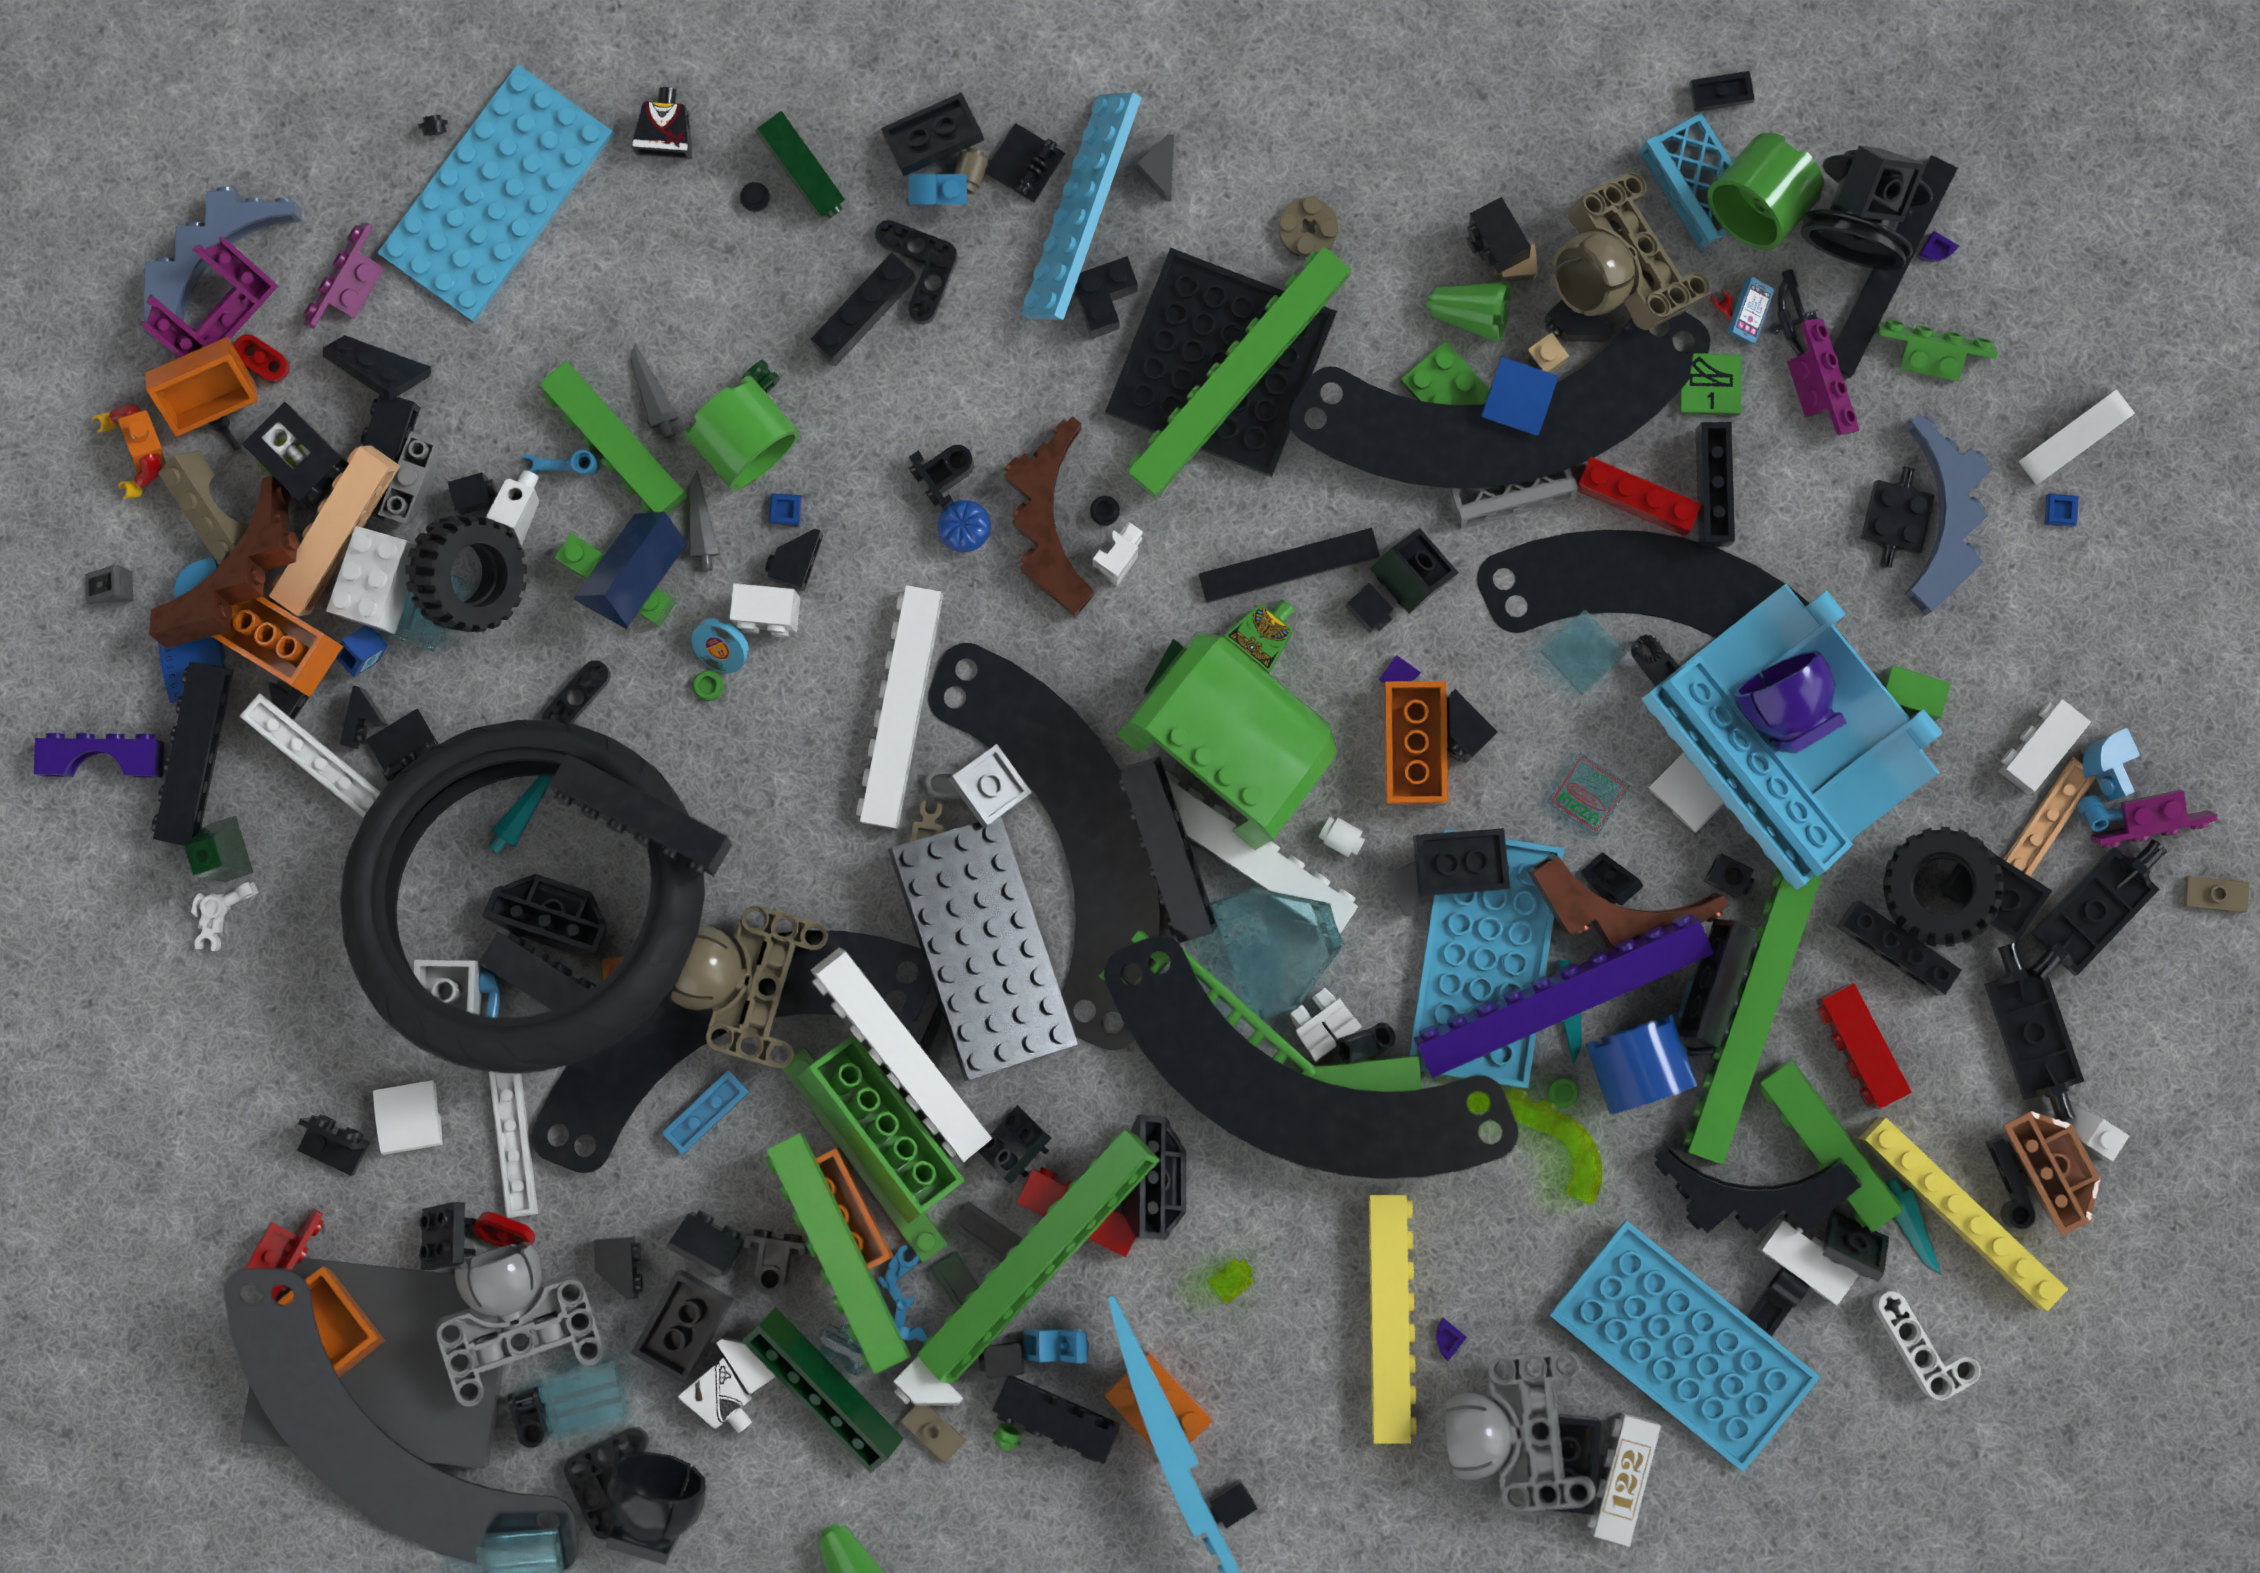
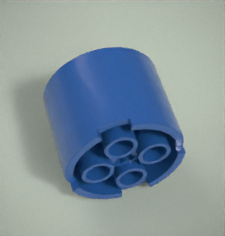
[1585,1014,1698,1114]

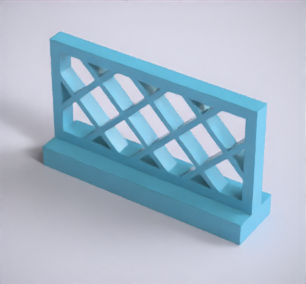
[1638,113,1732,251]

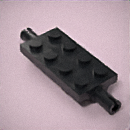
[2029,839,2167,982]
[1984,942,2085,1122]

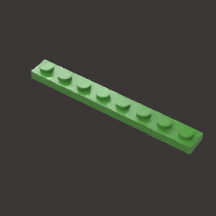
[782,1048,948,1263]

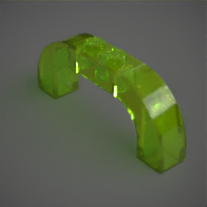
[1467,1088,1603,1205]

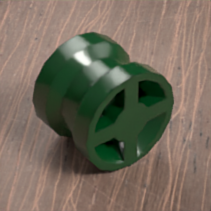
[742,359,780,393]

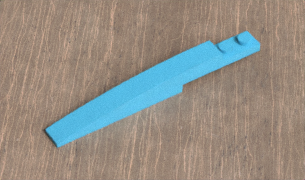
[1108,1293,1241,1573]

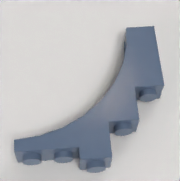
[144,187,302,338]
[1905,413,1992,616]

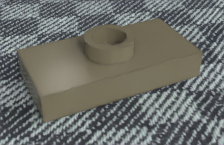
[2183,876,2249,913]
[900,1406,966,1464]

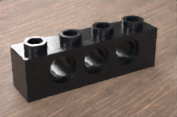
[1836,901,1962,996]

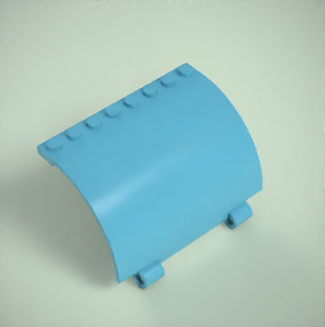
[1642,584,1943,890]

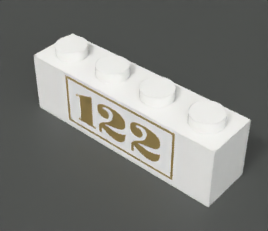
[1587,1413,1661,1547]

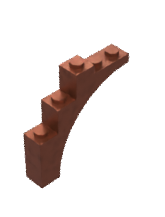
[1005,416,1095,618]
[149,475,299,649]
[1526,854,1729,949]

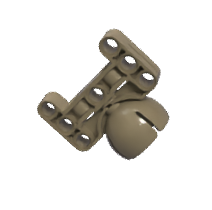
[1552,172,1711,330]
[670,906,828,1068]

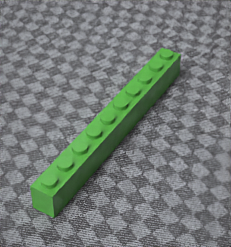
[1128,246,1352,500]
[1682,869,1822,1165]
[917,1130,1160,1385]

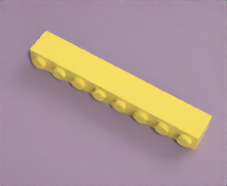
[1858,1117,2068,1312]
[1368,1194,1417,1444]

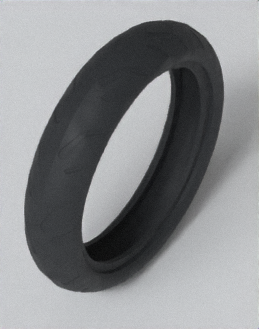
[340,720,705,1074]

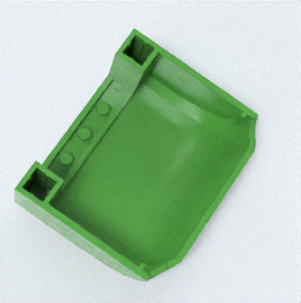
[1115,632,1337,850]

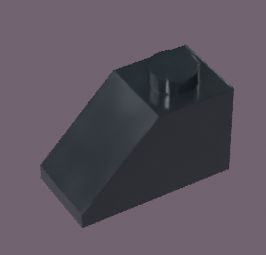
[1543,300,1614,342]
[765,529,823,591]

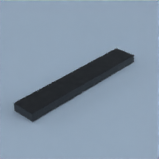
[1198,528,1380,604]

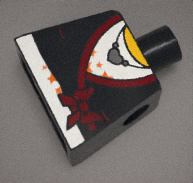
[632,87,692,159]

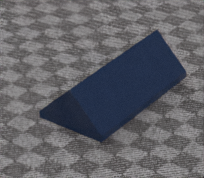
[573,512,687,629]

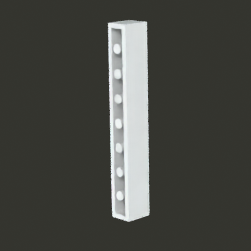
[856,585,943,830]
[1165,771,1358,938]
[810,947,992,1162]

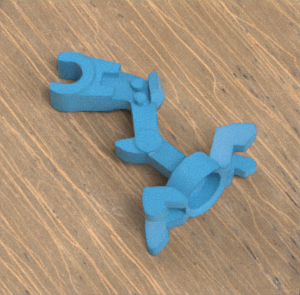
[878,1245,929,1342]

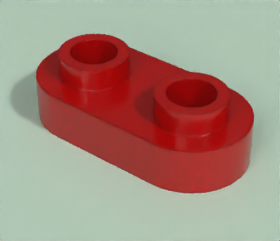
[233,334,290,382]
[474,1212,535,1247]

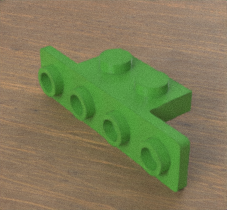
[1877,319,1998,381]

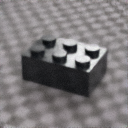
[631,1269,734,1383]
[1530,1413,1602,1515]

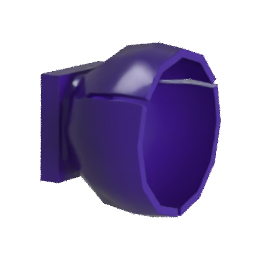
[1734,650,1847,754]

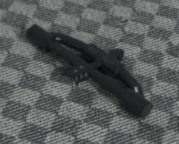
[1768,269,1819,356]

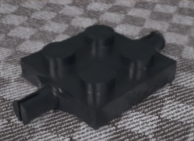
[1861,466,1935,568]

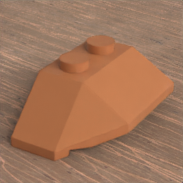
[2003,1111,2101,1236]

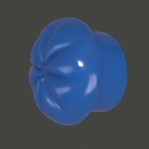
[937,500,991,553]

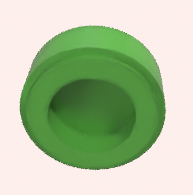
[693,670,724,701]
[1547,1078,1579,1108]

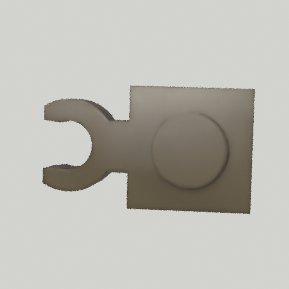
[910,801,944,842]

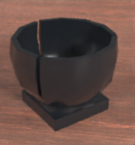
[606,1451,706,1565]

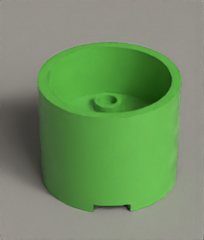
[1707,133,1825,250]
[684,376,800,491]

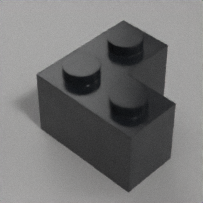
[1466,197,1531,274]
[1074,256,1138,339]

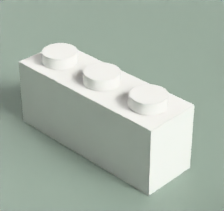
[1999,699,2091,794]
[1757,1219,1858,1305]

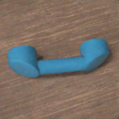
[479,969,502,1017]

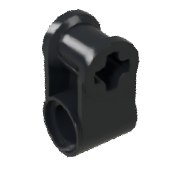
[508,1386,550,1448]

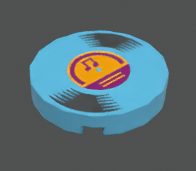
[691,618,749,674]

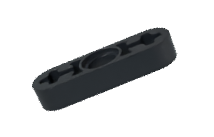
[542,660,611,723]

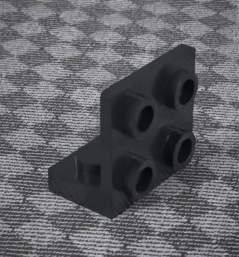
[297,1114,370,1176]

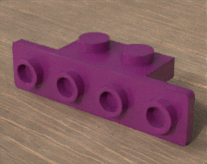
[303,223,384,329]
[1787,318,1859,436]
[2090,790,2218,848]

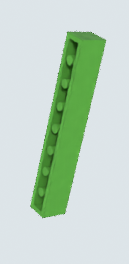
[765,1133,910,1374]

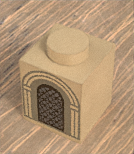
[1492,244,1538,283]
[1524,332,1569,373]

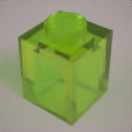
[1207,1256,1255,1305]

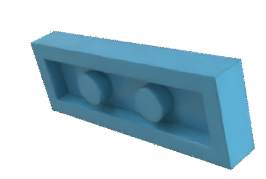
[662,1070,750,1155]

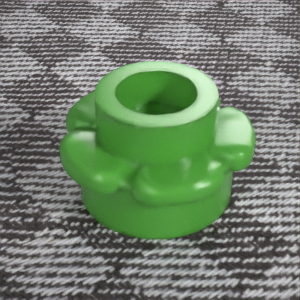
[992,1423,1022,1451]

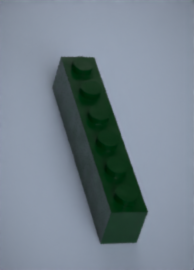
[742,1307,904,1473]

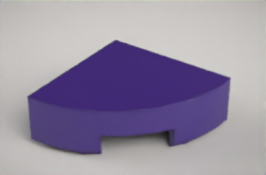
[1917,231,1959,262]
[1379,655,1421,683]
[1436,1317,1467,1361]

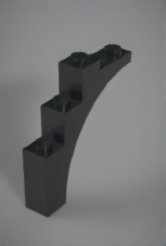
[1654,1143,1862,1233]

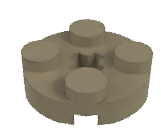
[1279,196,1338,257]

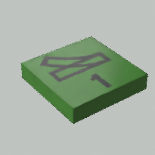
[1679,353,1742,415]

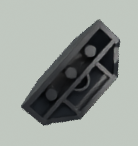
[482,874,608,955]
[1121,1115,1186,1240]

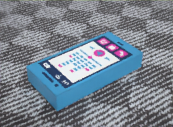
[1726,277,1775,344]

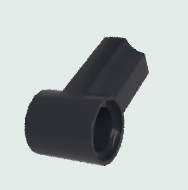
[1334,1022,1396,1065]

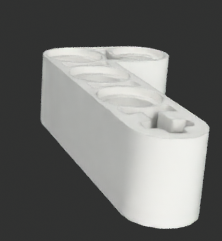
[2018,389,2135,485]
[1872,1289,1981,1400]

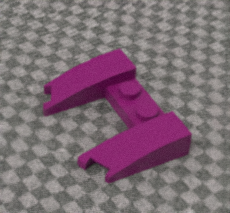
[140,236,279,358]

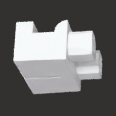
[1093,522,1143,586]
[1289,988,1362,1061]

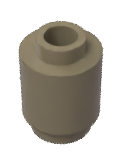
[953,148,988,195]

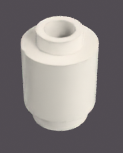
[1318,817,1365,858]

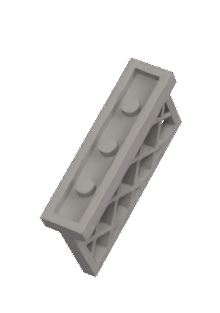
[1450,468,1578,529]

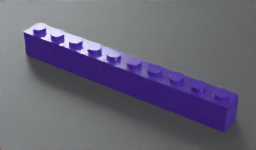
[1414,914,1714,1078]

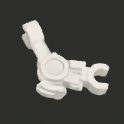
[191,882,259,951]

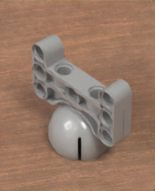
[436,1242,603,1406]
[1445,1350,1596,1512]

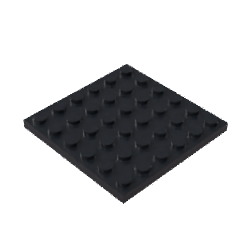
[1105,247,1337,478]

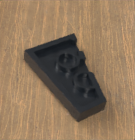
[323,335,432,401]

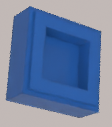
[769,493,802,526]
[2044,494,2079,527]

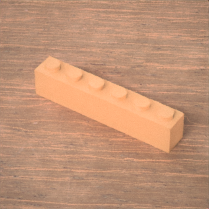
[269,446,400,617]

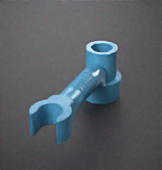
[521,449,599,476]
[2077,795,2123,832]

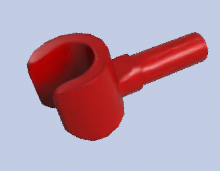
[1710,289,1733,323]

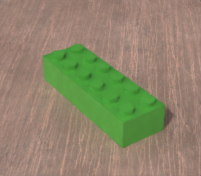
[798,1035,965,1224]

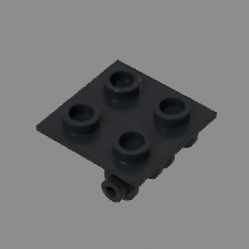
[985,123,1066,203]
[366,709,439,782]

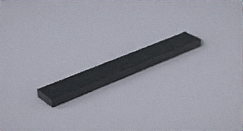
[1833,155,1958,378]

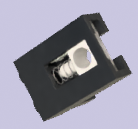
[242,402,349,508]

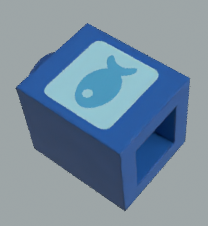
[336,626,388,677]

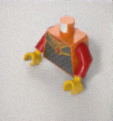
[92,403,166,499]

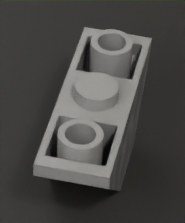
[378,431,440,525]

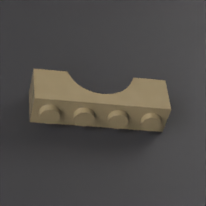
[158,451,248,566]

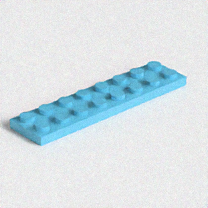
[1021,92,1142,320]
[1661,655,1853,877]

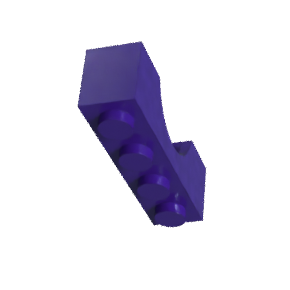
[34,733,164,778]

